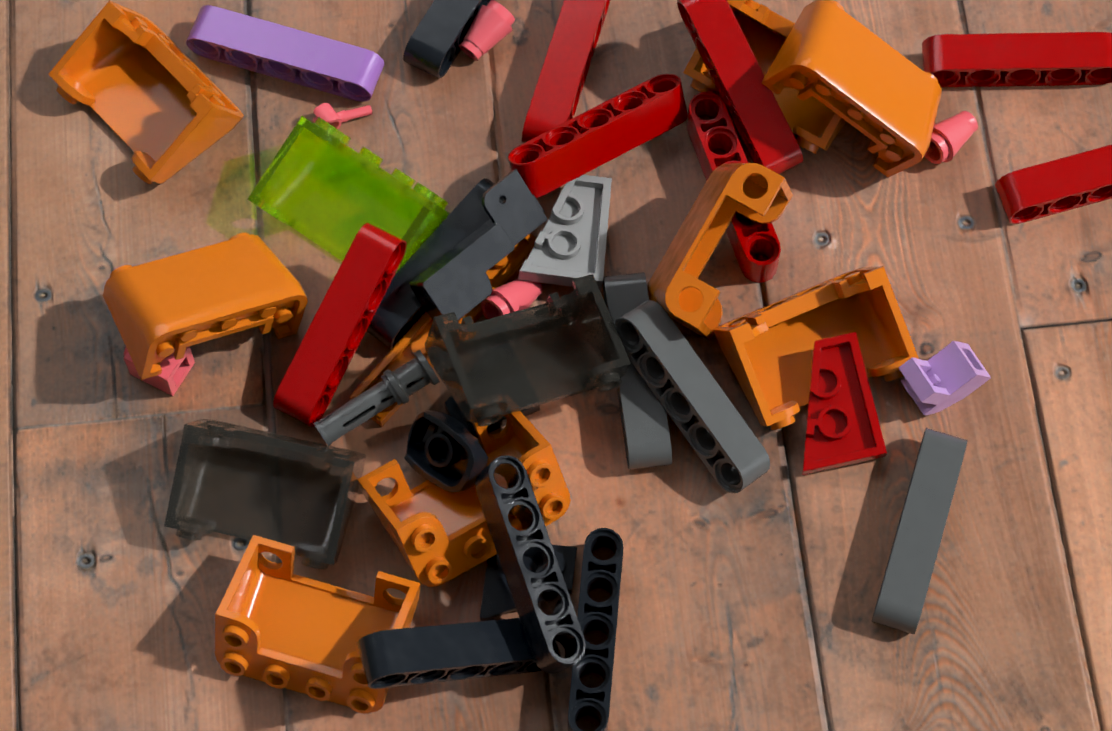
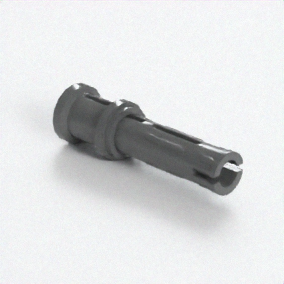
[314,350,440,446]

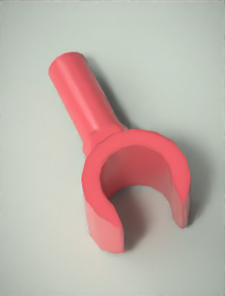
[313,103,372,134]

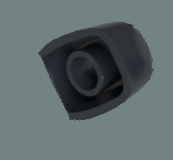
[404,411,489,492]

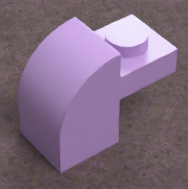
[899,341,991,415]

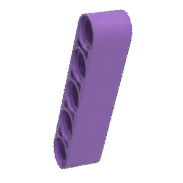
[186,5,384,102]

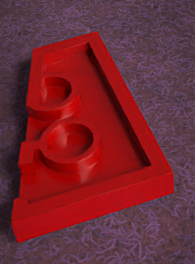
[802,332,887,475]

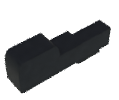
[409,169,547,323]

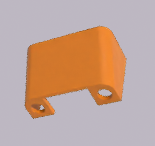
[647,163,793,340]
[357,397,571,587]
[215,535,421,714]

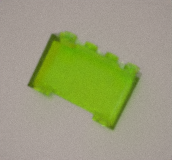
[248,116,450,273]

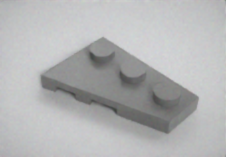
[518,175,612,290]

